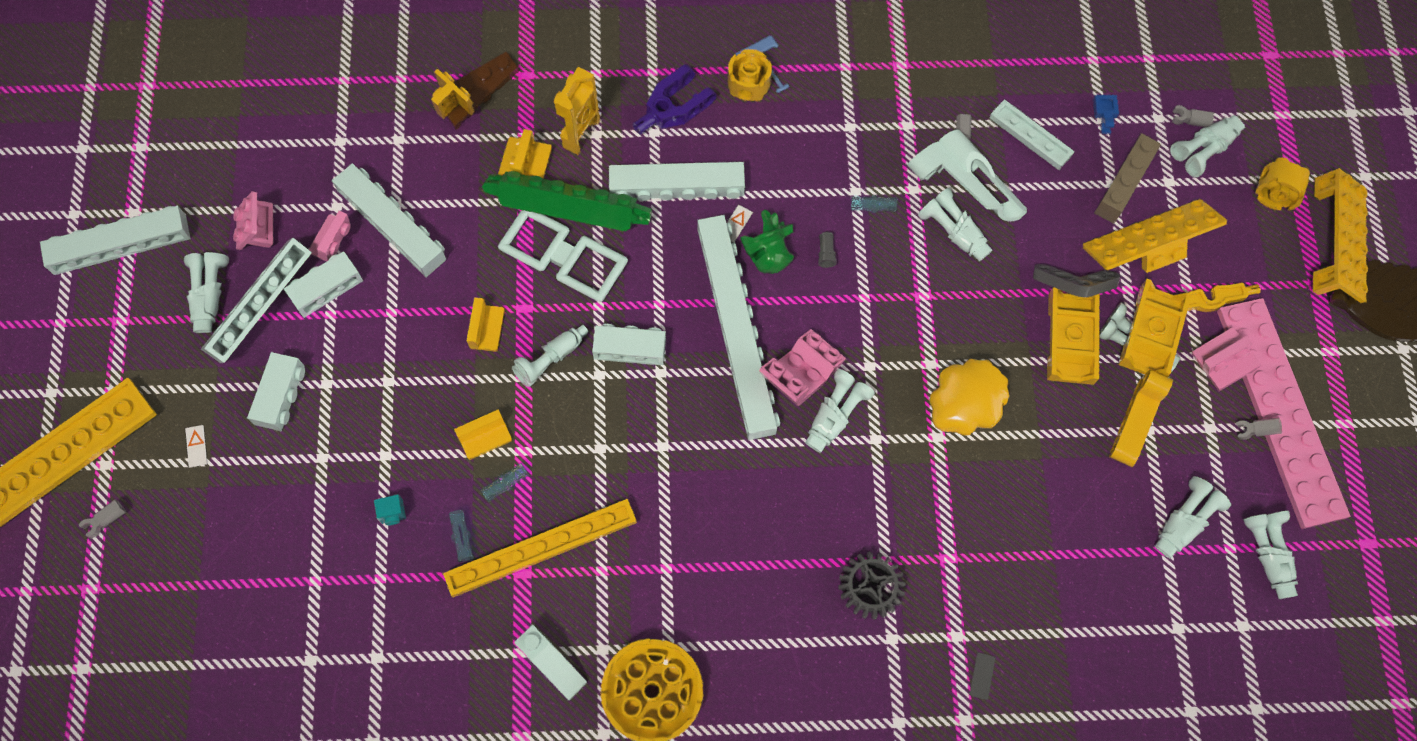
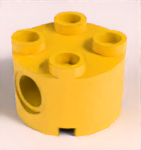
[728,49,772,101]
[1255,157,1310,210]

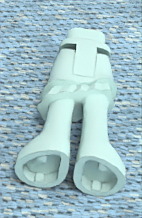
[1170,115,1245,177]
[918,188,993,262]
[184,252,229,333]
[1099,302,1180,372]
[512,325,588,387]
[805,369,875,453]
[1155,476,1231,559]
[1244,511,1298,599]

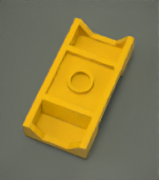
[554,67,600,155]
[1118,279,1192,377]
[1047,287,1099,385]

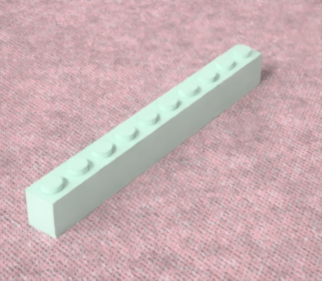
[697,215,780,440]

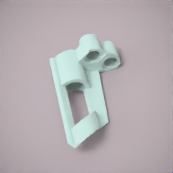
[907,130,1027,221]

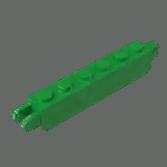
[482,171,652,231]

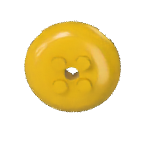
[601,639,703,741]

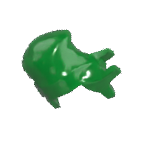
[740,210,794,274]

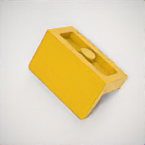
[467,297,505,352]
[454,409,512,460]

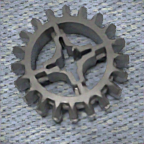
[838,552,906,620]

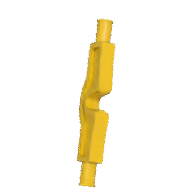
[1187,283,1260,312]

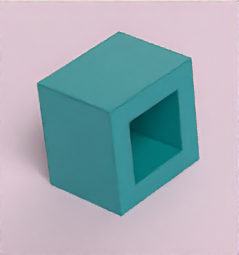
[374,494,406,526]

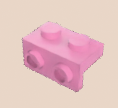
[309,211,351,261]

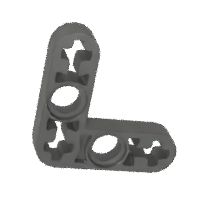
[1033,264,1120,297]

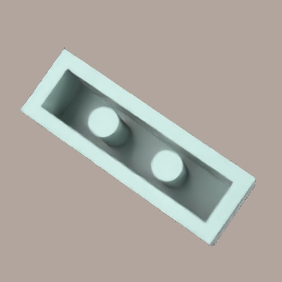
[283,251,363,318]
[592,324,666,366]
[247,352,305,431]

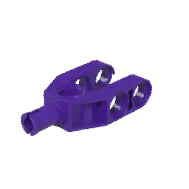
[632,64,717,135]

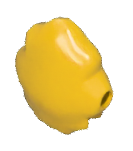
[929,359,1009,436]

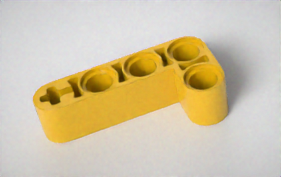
[1109,369,1173,467]

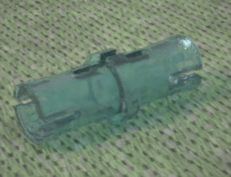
[851,195,897,213]
[480,463,529,503]
[449,510,474,562]

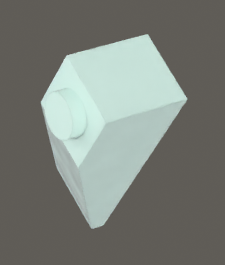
[514,625,587,700]

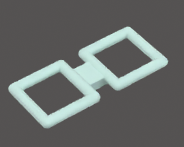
[498,210,628,302]

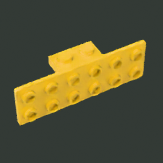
[1083,199,1227,273]

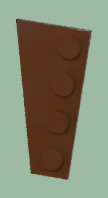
[432,52,519,130]

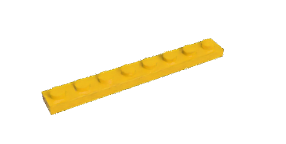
[443,499,637,597]

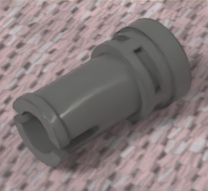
[818,232,836,268]

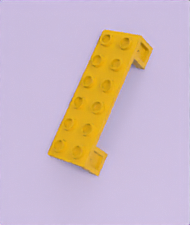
[1313,168,1368,303]

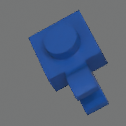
[1093,95,1119,134]

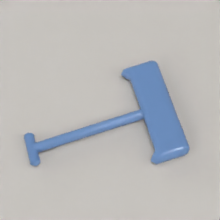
[735,36,789,93]

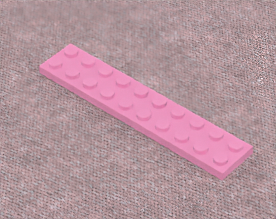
[1217,298,1351,530]

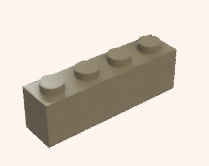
[1094,133,1161,224]

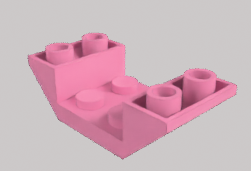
[759,329,846,406]

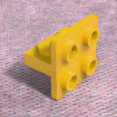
[431,69,474,119]
[498,129,552,179]

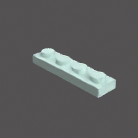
[990,99,1075,170]

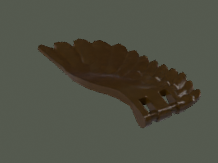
[1330,246,1417,342]

